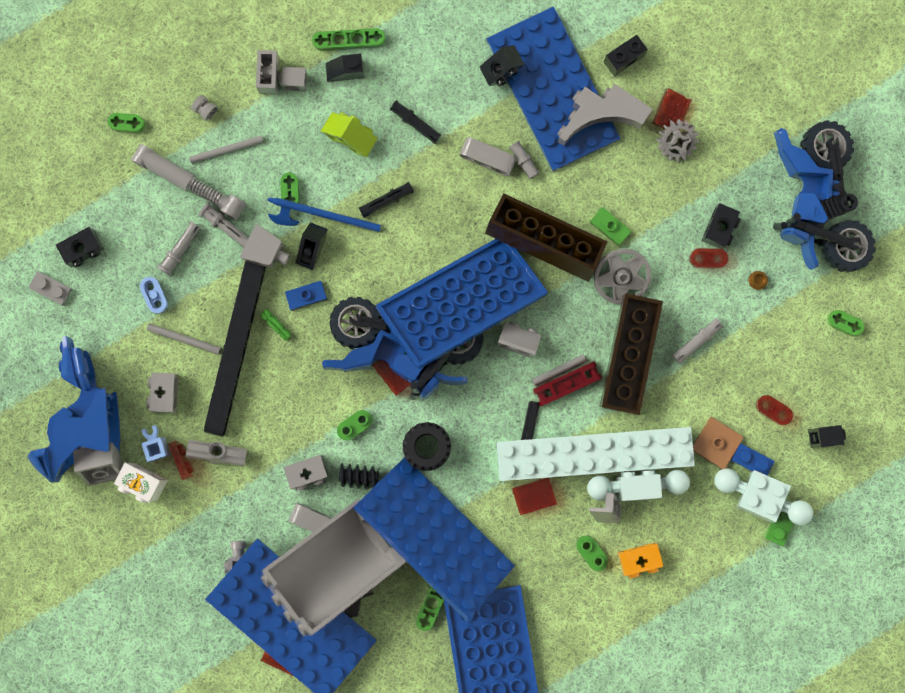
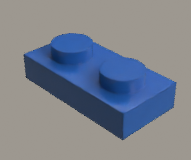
[730,443,775,476]

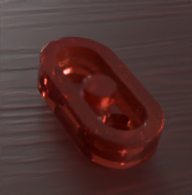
[689,248,728,269]
[756,395,793,425]

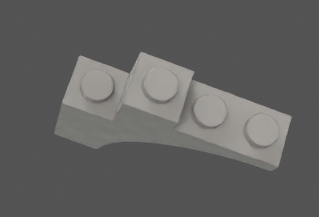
[557,84,653,146]

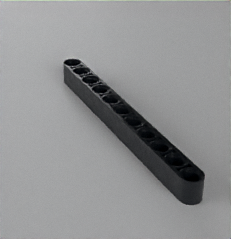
[204,261,266,437]

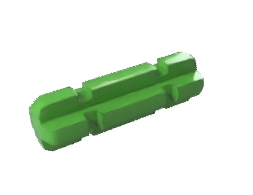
[260,309,292,341]

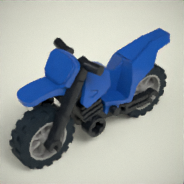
[773,120,876,272]
[322,297,484,400]

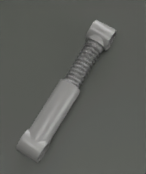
[131,144,246,221]

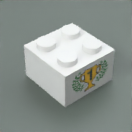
[114,463,168,503]

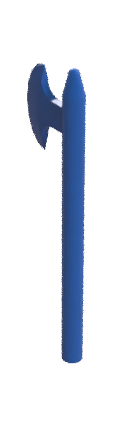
[267,198,381,232]

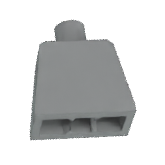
[240,224,290,268]

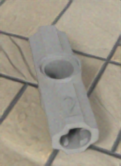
[186,440,247,466]

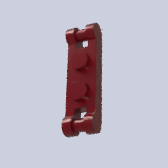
[532,361,603,407]

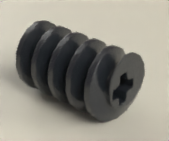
[339,463,380,490]

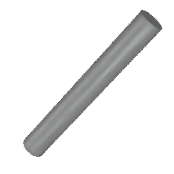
[532,355,586,386]

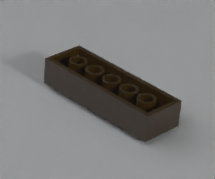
[485,193,608,282]
[599,293,663,415]

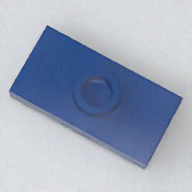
[285,281,327,311]

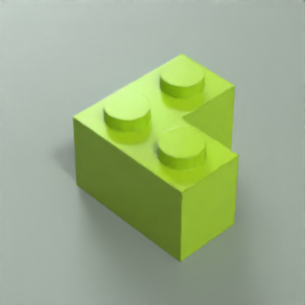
[321,112,378,157]

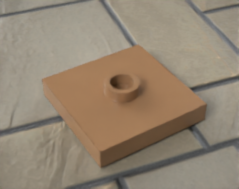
[693,417,744,469]

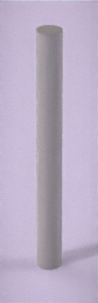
[189,135,264,164]
[147,323,222,355]

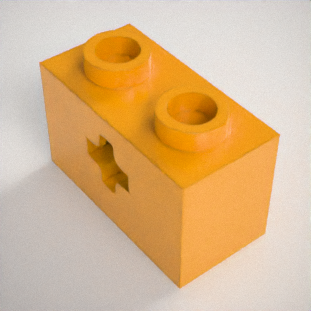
[617,542,663,578]

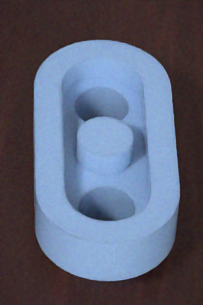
[140,277,168,314]

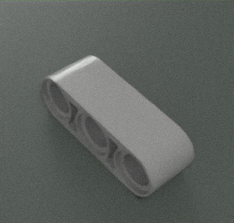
[459,137,517,176]
[288,503,332,532]

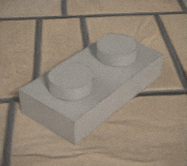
[28,271,73,306]

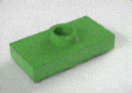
[590,207,631,246]

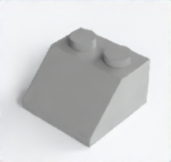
[497,321,541,358]
[73,442,123,486]

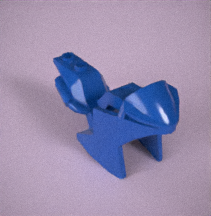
[27,336,121,483]

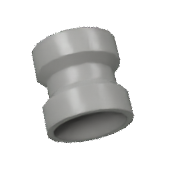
[191,95,218,121]

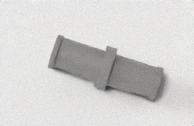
[509,141,539,179]

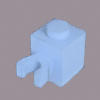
[141,425,171,462]

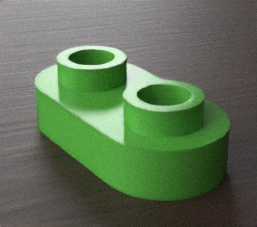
[337,410,372,440]
[576,536,608,571]

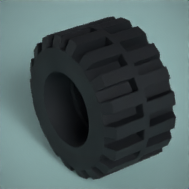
[403,422,451,471]

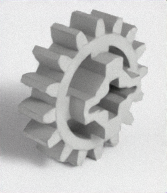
[657,119,699,162]

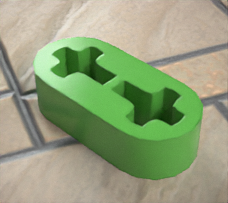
[108,113,145,133]
[280,172,299,203]
[827,310,864,336]

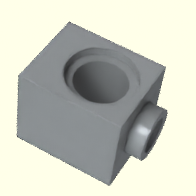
[279,67,307,92]

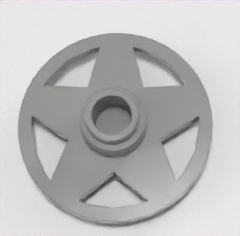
[594,248,651,304]

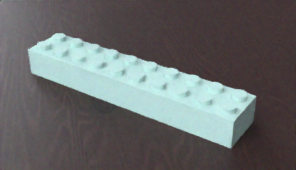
[496,427,695,481]

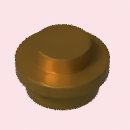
[748,271,768,290]

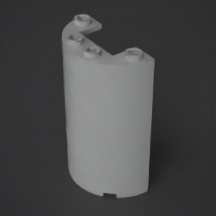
[261,499,407,636]

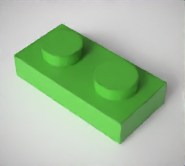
[764,511,793,546]

